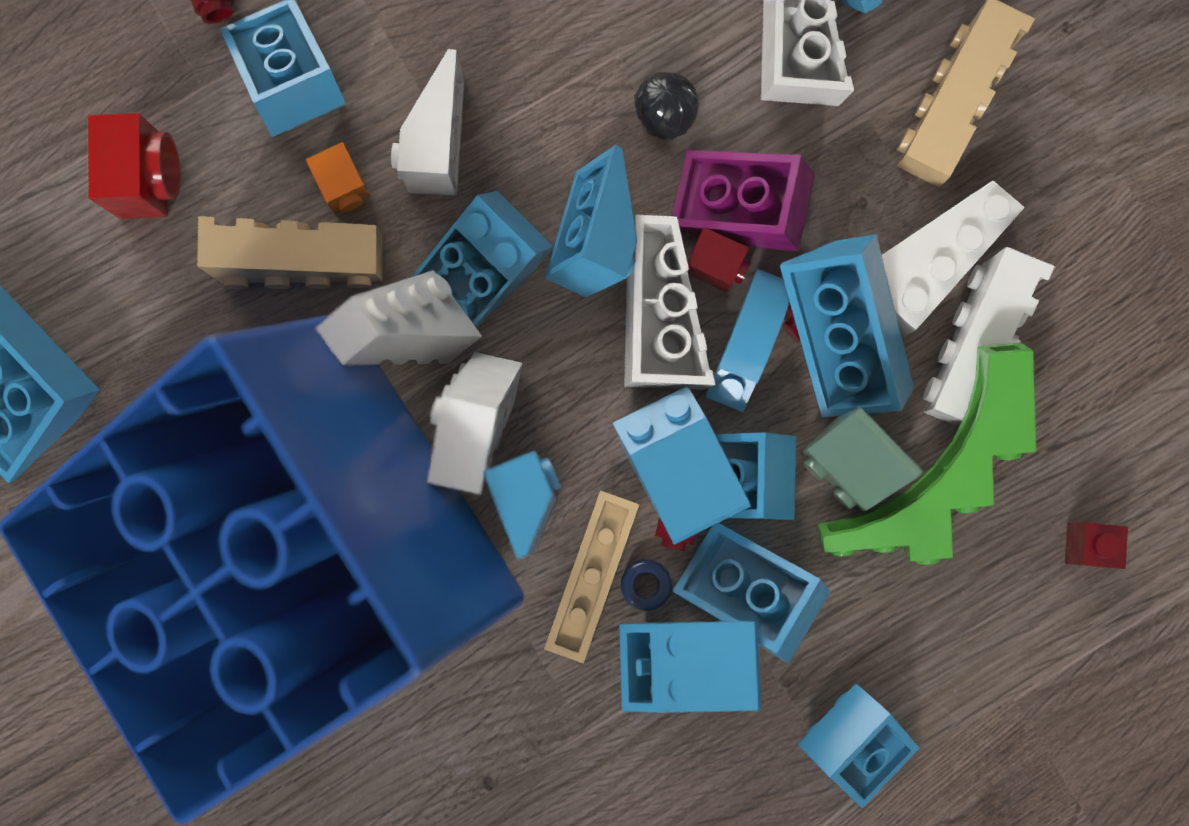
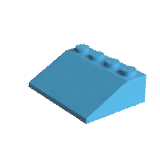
[0,285,100,483]

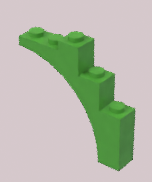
[817,342,1036,565]

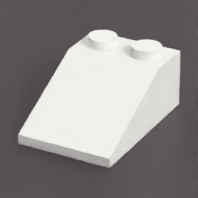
[391,49,465,196]

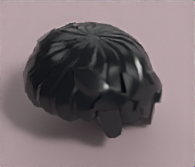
[634,72,699,140]

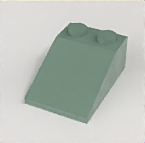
[801,407,923,511]

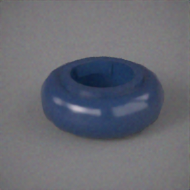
[621,559,672,611]

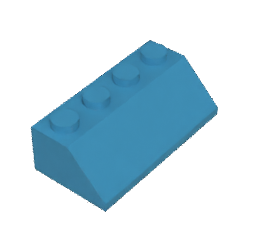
[780,234,914,418]
[483,451,562,559]

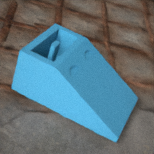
[412,191,554,328]
[619,621,761,712]

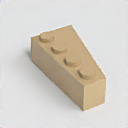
[897,0,1035,188]
[197,216,383,289]

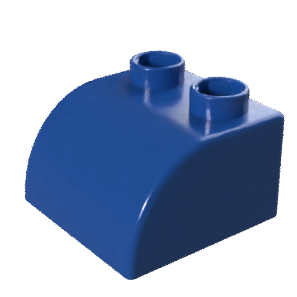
[0,315,524,825]

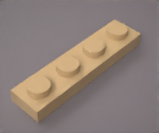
[544,490,640,664]

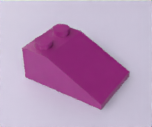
[672,150,815,251]

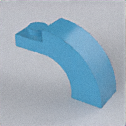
[705,269,790,412]

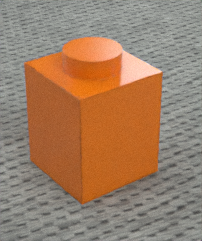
[306,142,371,213]

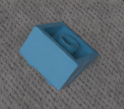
[715,432,796,520]
[797,684,919,808]

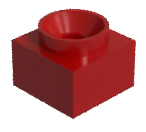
[88,113,181,219]

